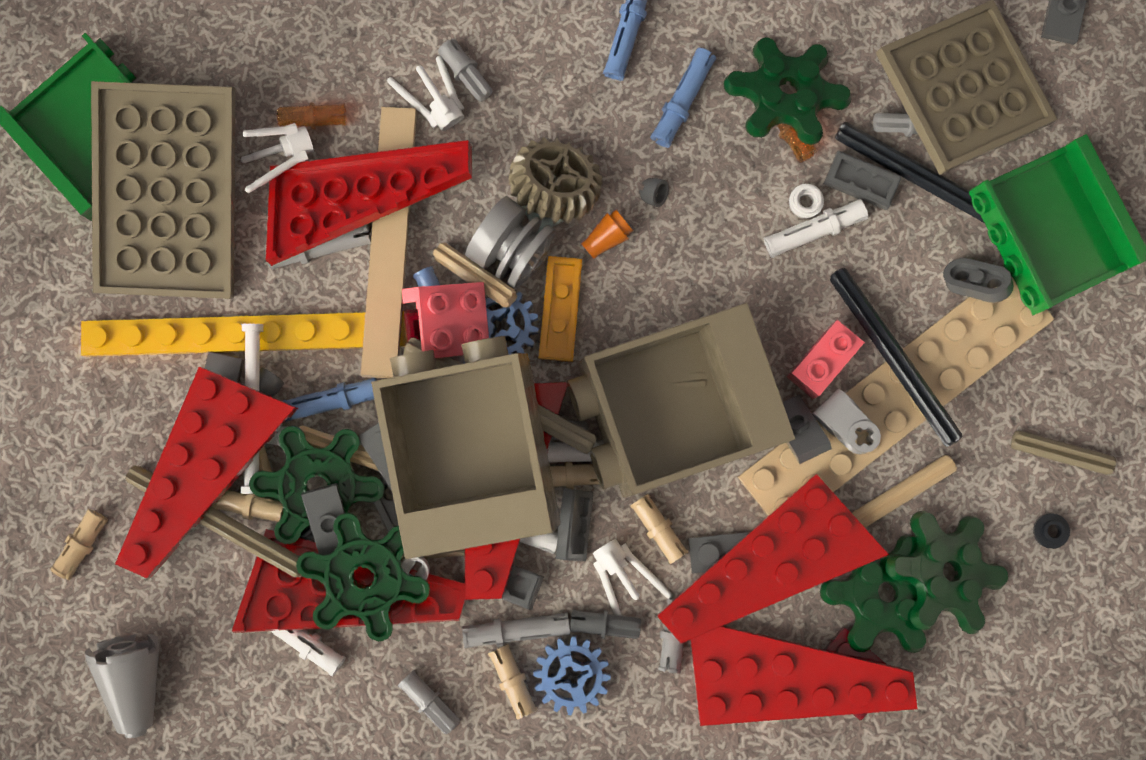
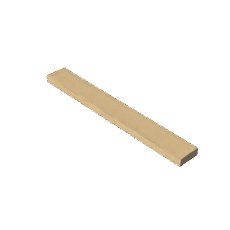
[361,107,417,378]

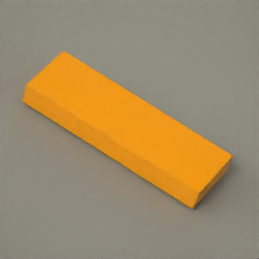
[539,256,582,362]

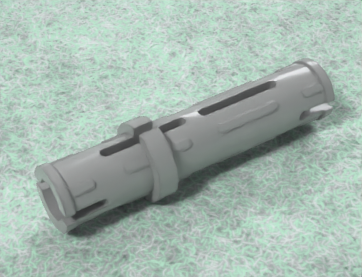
[265,224,371,270]
[462,612,570,649]

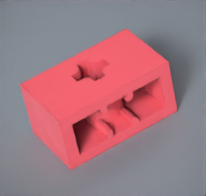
[787,320,865,399]

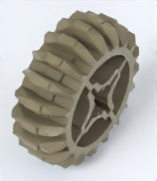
[508,137,603,224]

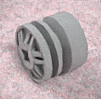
[465,196,556,290]

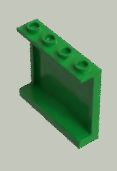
[0,33,137,221]
[969,134,1146,316]

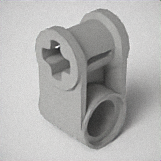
[812,389,881,454]

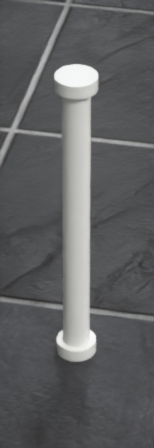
[241,324,263,494]

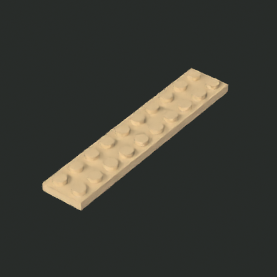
[738,277,1054,516]

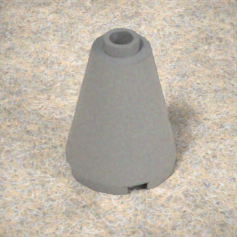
[85,634,160,738]

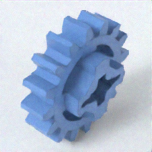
[485,292,539,355]
[533,635,611,715]

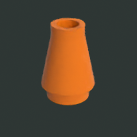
[581,210,634,259]

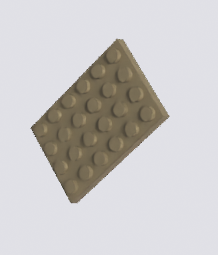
[91,81,236,299]

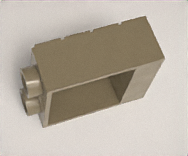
[566,303,795,498]
[371,336,561,560]

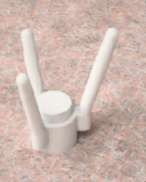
[387,56,464,131]
[241,123,314,193]
[592,539,673,616]

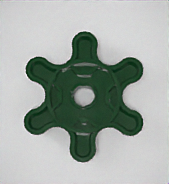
[723,37,852,145]
[249,426,384,544]
[886,511,1009,634]
[296,513,430,642]
[820,534,926,653]

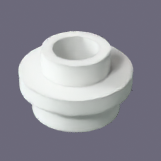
[789,184,824,219]

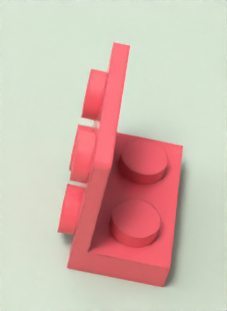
[402,282,489,358]

